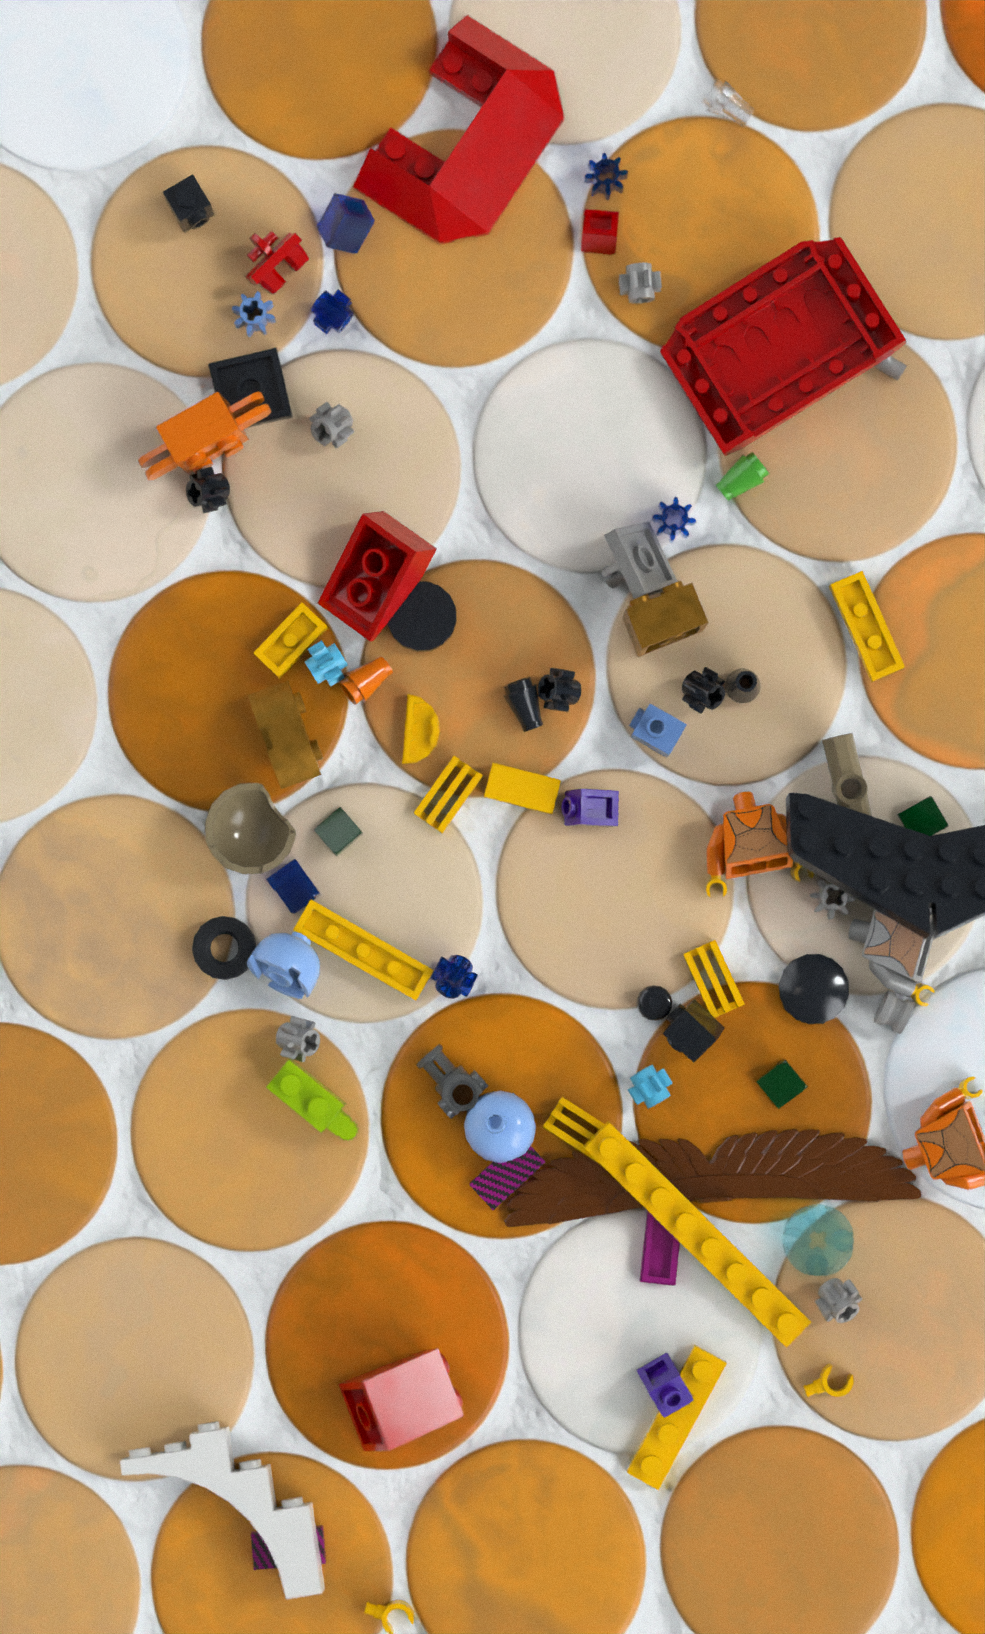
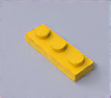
[829,571,905,683]

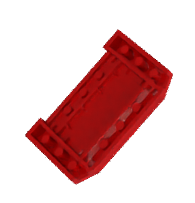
[660,237,906,456]

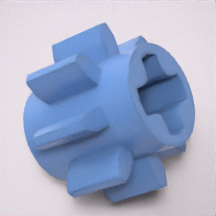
[232,291,276,338]

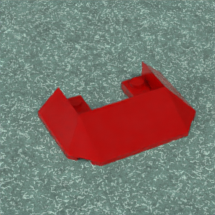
[353,15,564,245]

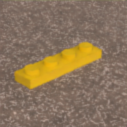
[293,899,434,1001]
[626,1344,727,1490]

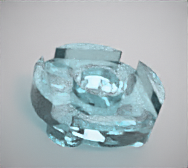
[781,1203,854,1276]

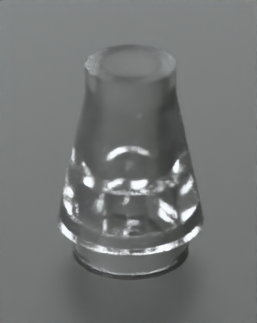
[701,79,755,127]

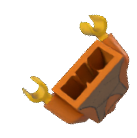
[706,792,815,897]
[902,1077,985,1190]

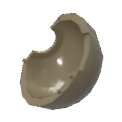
[205,783,296,874]

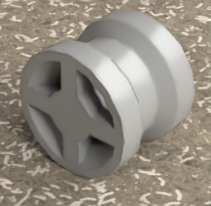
[874,990,915,1034]

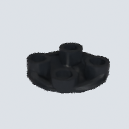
[779,954,849,1024]

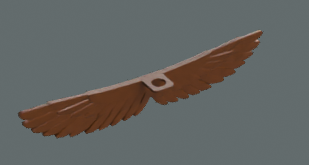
[505,1129,921,1227]

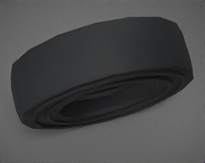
[192,916,256,980]

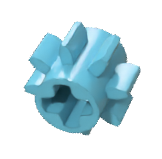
[304,640,348,686]
[628,1064,673,1109]

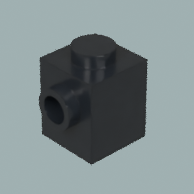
[163,174,214,233]
[663,999,725,1063]

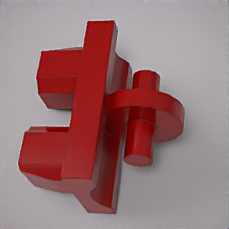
[245,231,309,294]

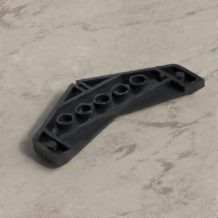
[786,793,985,940]

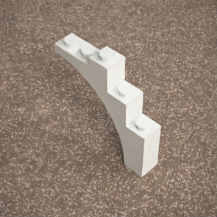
[120,1421,325,1599]

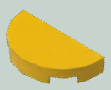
[402,694,440,765]

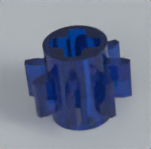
[584,153,628,200]
[311,289,354,334]
[651,497,696,543]
[431,955,478,999]

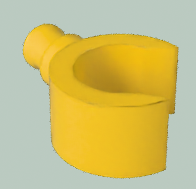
[803,1363,854,1397]
[364,1600,414,1634]

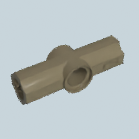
[822,733,872,816]

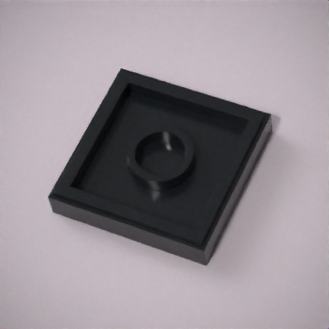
[208,348,293,428]

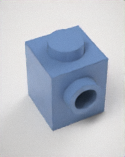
[629,704,687,758]

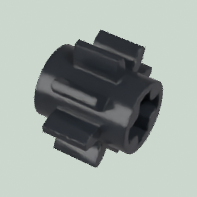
[186,467,230,513]
[682,667,725,714]
[538,668,581,712]

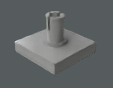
[602,521,678,599]

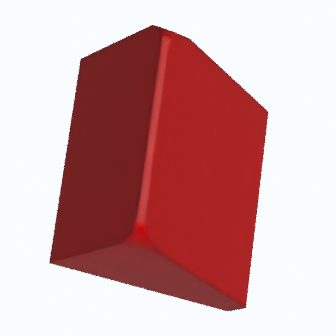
[581,209,619,255]

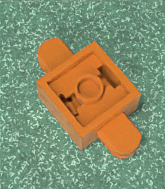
[138,391,271,480]

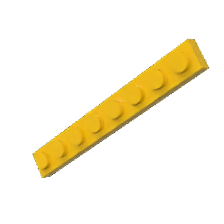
[583,1121,812,1348]

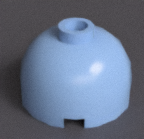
[247,932,320,999]
[464,1090,536,1163]

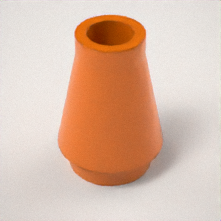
[339,656,393,705]

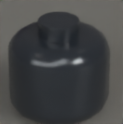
[636,985,672,1021]

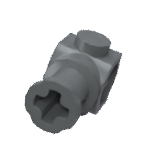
[416,1044,488,1119]

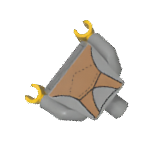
[848,908,935,1006]

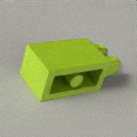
[266,1059,359,1141]

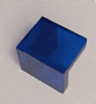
[317,193,375,254]
[266,859,322,914]

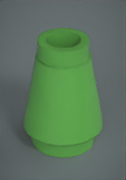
[716,452,769,501]

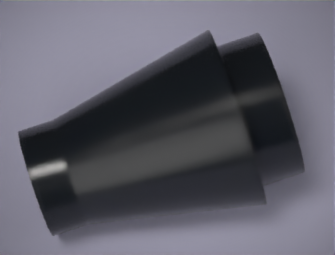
[725,668,760,703]
[503,677,543,732]

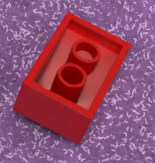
[318,511,437,642]

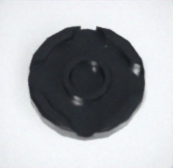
[387,581,457,652]

